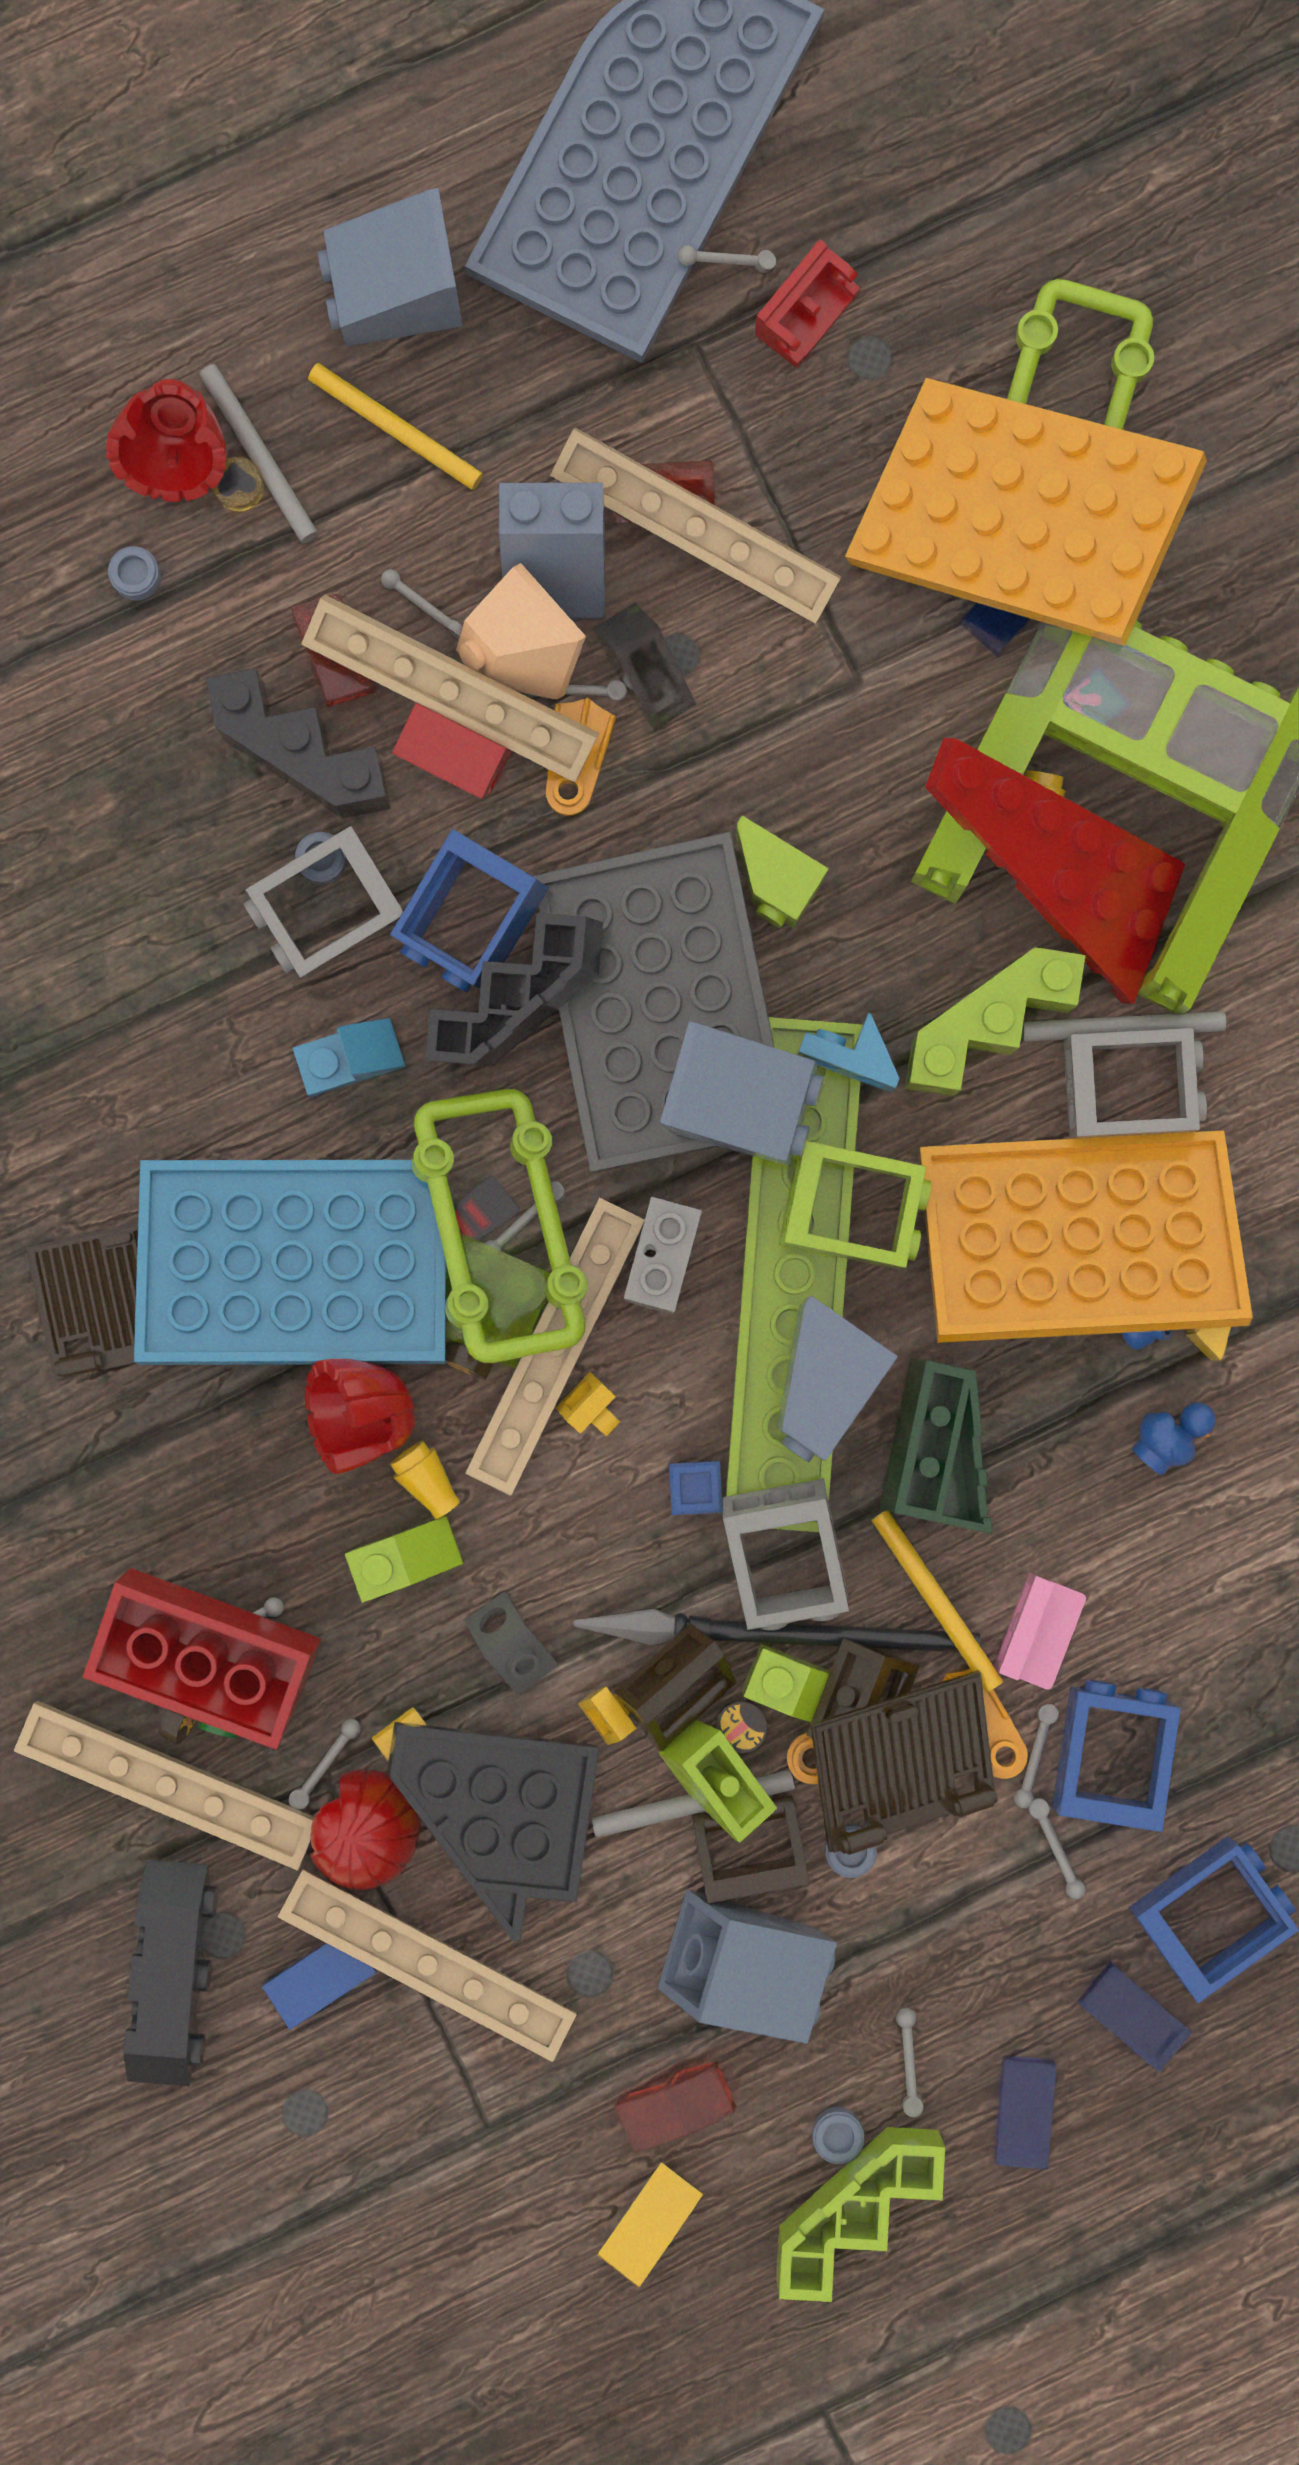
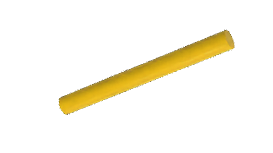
[308,363,483,491]
[871,1511,1004,1693]

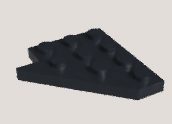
[387,1722,599,1941]

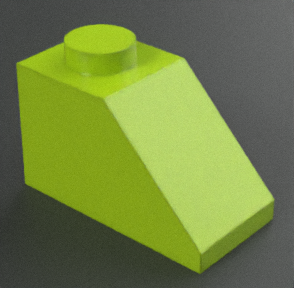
[735,816,829,928]
[345,1516,464,1603]
[742,1643,831,1722]
[658,1720,777,1843]

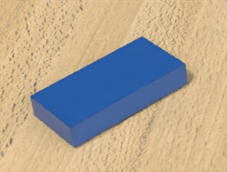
[262,1943,377,2030]

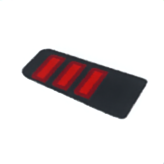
[453,1176,520,1249]

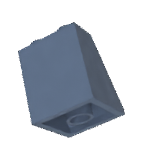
[318,188,463,347]
[499,483,605,620]
[660,1021,824,1166]
[777,1296,898,1463]
[657,1889,837,2044]

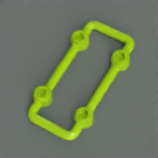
[1007,279,1154,430]
[411,1089,588,1363]

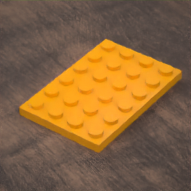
[845,378,1207,647]
[919,1130,1253,1343]

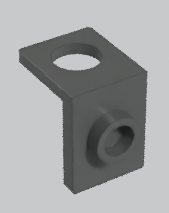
[464,1591,558,1695]

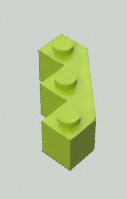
[904,947,1086,1097]
[776,2127,945,2302]

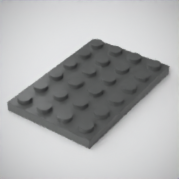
[533,832,775,1173]

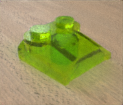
[446,1234,550,1368]

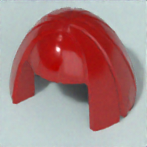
[106,379,227,502]
[305,1359,415,1474]
[309,1769,421,1891]

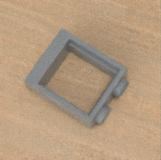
[243,826,403,977]
[1063,1028,1207,1139]
[624,1197,702,1315]
[723,1478,849,1630]

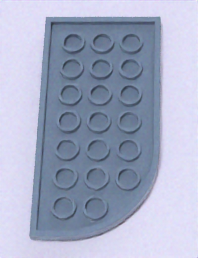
[465,0,825,363]

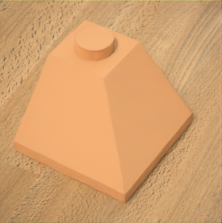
[456,563,586,700]

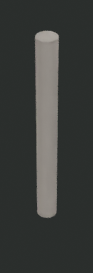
[199,364,318,544]
[1022,1011,1226,1042]
[592,1769,795,1838]

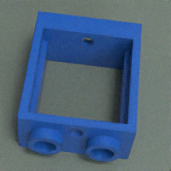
[390,829,549,993]
[1052,1680,1181,1832]
[1128,1836,1299,2003]

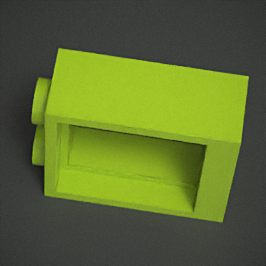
[779,1141,931,1270]

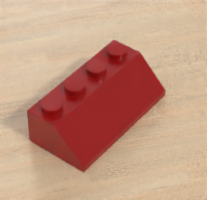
[82,1568,321,1750]

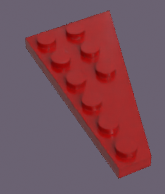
[925,738,1185,1004]

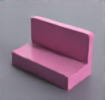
[993,1573,1086,1690]

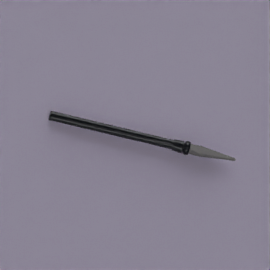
[573,1609,981,1652]

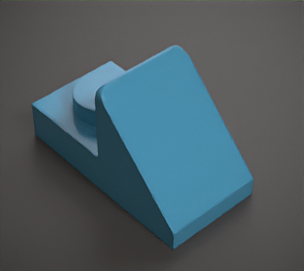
[797,1013,899,1093]
[293,1018,406,1098]

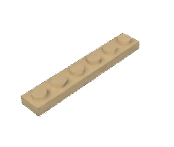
[550,428,841,624]
[301,595,599,782]
[465,1198,645,1496]
[14,1701,314,1871]
[278,1868,577,2062]

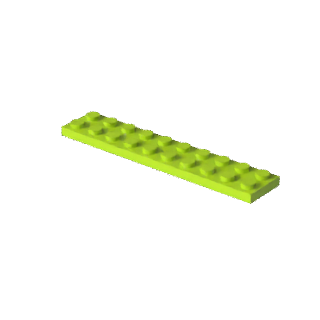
[726,1017,862,1532]

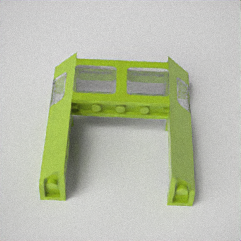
[911,620,1299,1014]

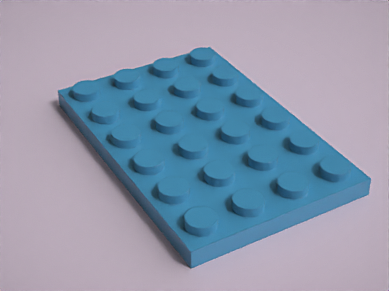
[134,1160,447,1365]

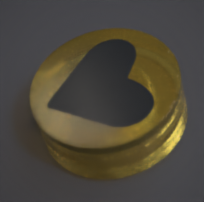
[213,457,264,511]

